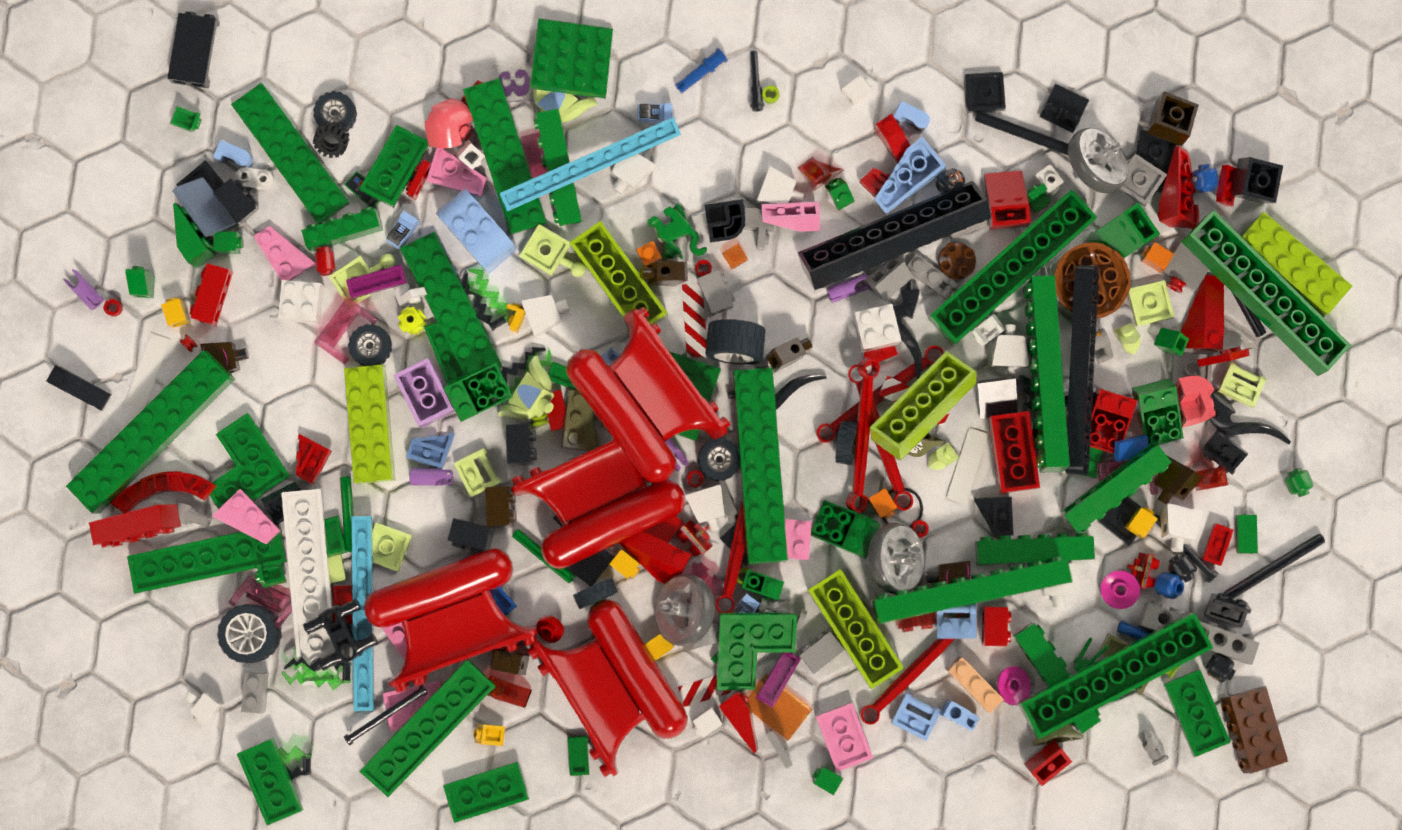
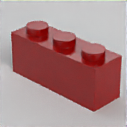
[189,263,233,327]

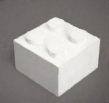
[278,280,324,324]
[853,304,901,353]

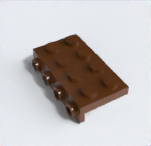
[1221,686,1289,773]

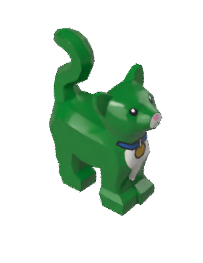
[647,204,707,260]

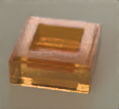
[722,244,748,270]

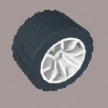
[705,319,766,365]
[217,604,282,663]

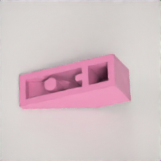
[761,202,820,232]

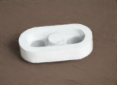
[235,168,275,190]

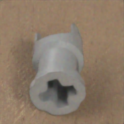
[1140,730,1169,766]

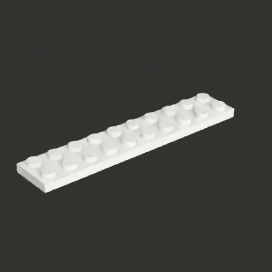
[281,489,339,686]

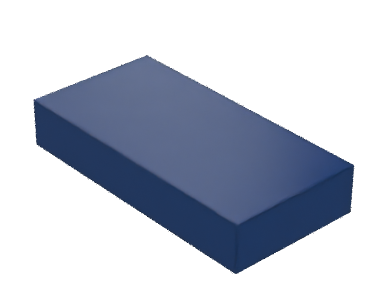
[1114,435,1148,462]

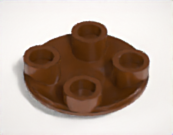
[938,242,976,280]

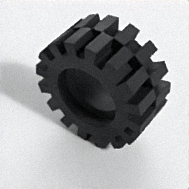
[313,121,350,158]

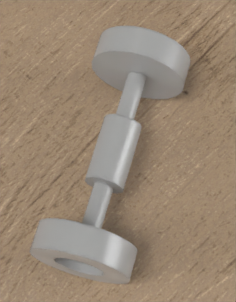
[758,596,807,629]

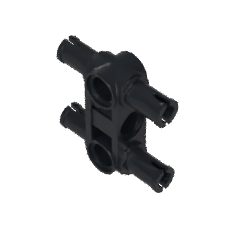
[303,598,378,670]

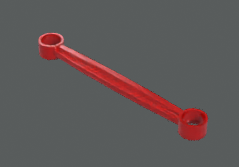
[816,345,944,444]
[846,358,880,513]
[847,364,914,511]
[715,499,746,613]
[860,613,963,725]

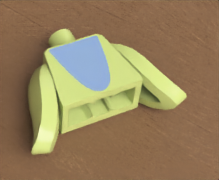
[533,89,598,122]
[498,356,554,420]

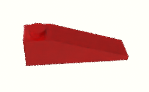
[1158,146,1199,229]
[1181,275,1224,352]
[619,531,692,584]

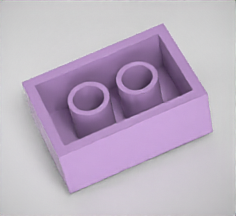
[394,358,455,428]

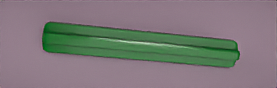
[340,476,354,552]
[512,529,575,584]

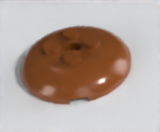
[1054,242,1131,319]

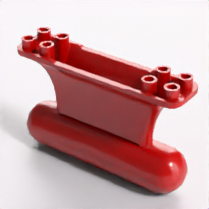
[566,307,730,483]
[511,439,686,569]
[364,548,538,693]
[527,599,688,777]

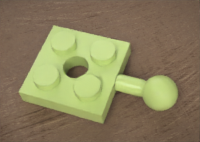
[519,224,586,277]
[328,254,395,309]

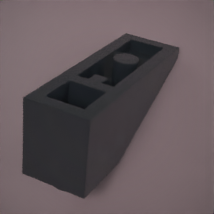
[46,365,112,411]

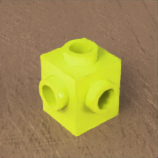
[398,306,427,336]

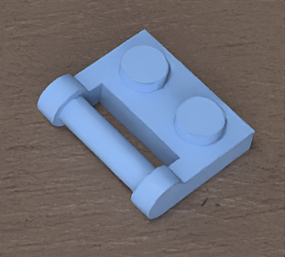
[937,603,977,639]
[891,692,941,741]

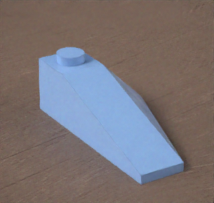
[874,137,946,214]

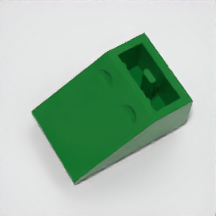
[173,202,215,269]
[1087,202,1160,259]
[443,362,513,422]
[1132,378,1184,445]
[811,500,881,560]

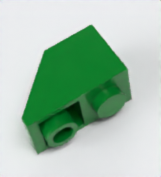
[125,266,155,298]
[742,570,784,600]

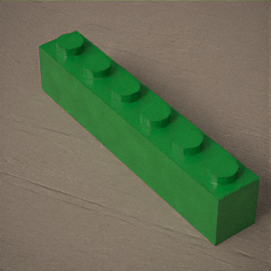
[533,109,582,226]
[1061,441,1172,533]
[975,533,1095,565]
[1013,623,1101,734]

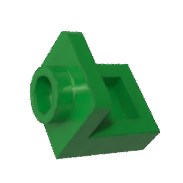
[169,106,202,132]
[825,178,855,211]
[1027,183,1051,213]
[255,563,287,588]

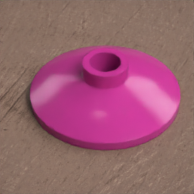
[1101,570,1140,609]
[997,666,1031,705]

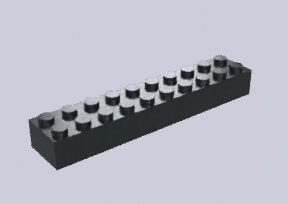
[797,181,991,290]

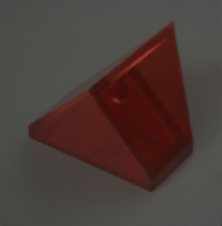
[797,157,844,192]

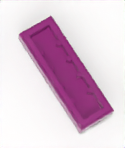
[346,264,407,299]
[756,652,801,708]

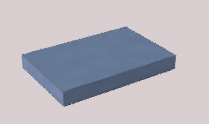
[172,177,236,237]

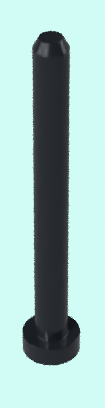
[1154,514,1219,583]

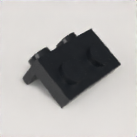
[1202,430,1248,475]
[261,481,302,525]
[1204,593,1251,628]

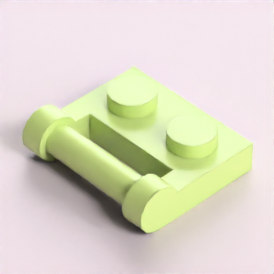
[1217,361,1266,408]
[454,448,502,498]

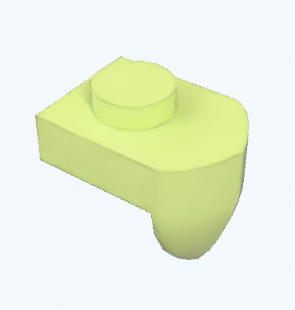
[1114,323,1141,355]
[928,442,959,470]

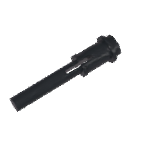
[750,51,765,112]

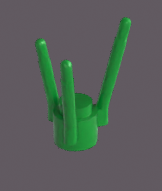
[1073,637,1109,671]

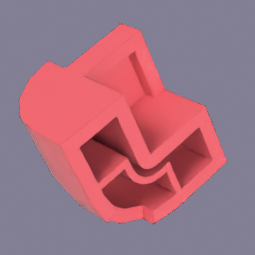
[425,98,473,148]
[1175,376,1215,428]

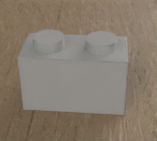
[866,257,913,301]
[697,270,735,316]
[799,631,844,674]
[241,672,269,713]

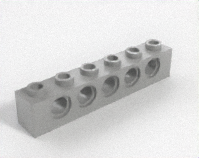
[1138,601,1260,665]

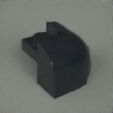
[704,199,746,243]

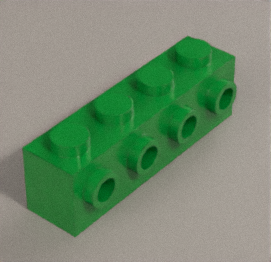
[301,207,383,252]

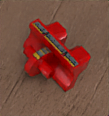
[677,520,713,557]
[1127,552,1160,589]

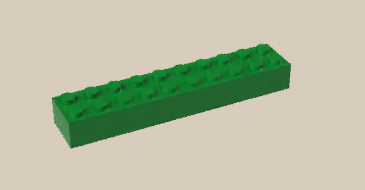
[928,189,1098,347]
[1181,210,1351,376]
[1023,275,1070,473]
[66,350,235,514]
[733,368,788,565]
[872,556,1073,624]
[1017,613,1214,739]

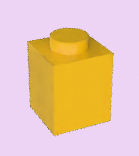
[161,297,191,328]
[1125,507,1157,538]
[609,549,640,579]
[645,634,675,661]

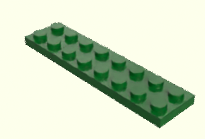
[463,78,547,235]
[231,82,350,225]
[400,232,502,375]
[127,524,287,594]
[359,659,496,797]

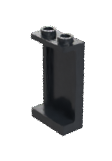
[167,11,220,89]

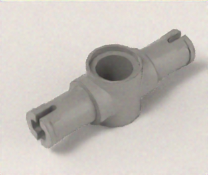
[153,499,212,527]

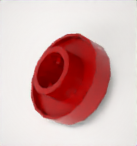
[536,615,564,643]

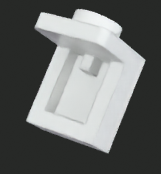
[393,284,427,306]
[971,314,1006,346]

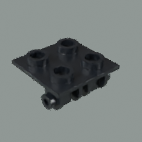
[1039,83,1089,133]

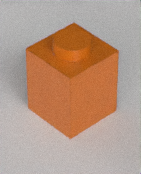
[636,241,662,267]
[1141,242,1174,273]
[868,488,897,520]

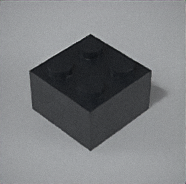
[1231,157,1283,204]
[213,178,259,224]
[506,424,537,466]
[447,518,495,553]

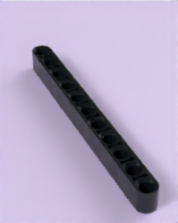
[1065,265,1099,475]

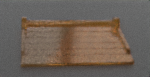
[748,673,813,741]

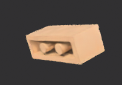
[946,657,1004,713]

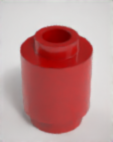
[315,247,336,276]

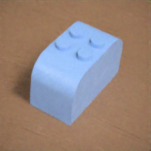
[436,188,517,275]

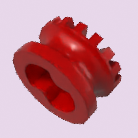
[695,260,712,277]
[1167,276,1186,293]
[103,299,123,317]
[179,334,198,353]
[687,470,704,488]
[911,520,929,538]

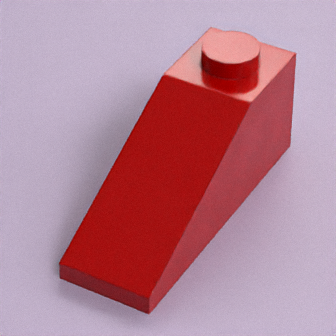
[874,114,911,164]
[718,690,758,753]

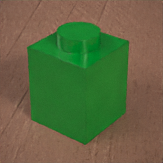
[213,232,244,254]
[1154,327,1189,356]
[812,765,843,796]

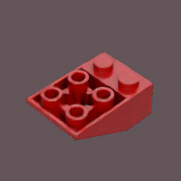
[984,170,1031,230]
[1090,387,1137,454]

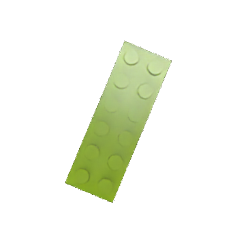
[1241,212,1353,317]
[569,220,668,325]
[870,351,977,461]
[344,365,396,485]
[807,569,904,689]

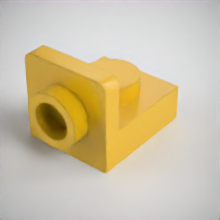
[506,303,526,334]
[473,723,505,746]

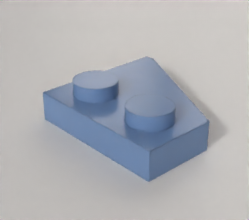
[406,433,455,469]

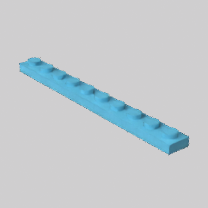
[499,117,681,211]
[352,516,374,711]

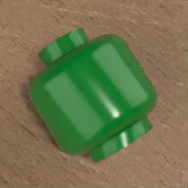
[1284,468,1314,497]

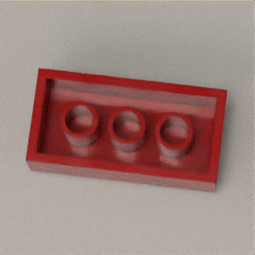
[988,411,1040,494]
[89,504,181,548]

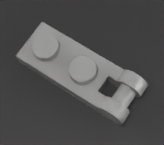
[907,254,959,300]

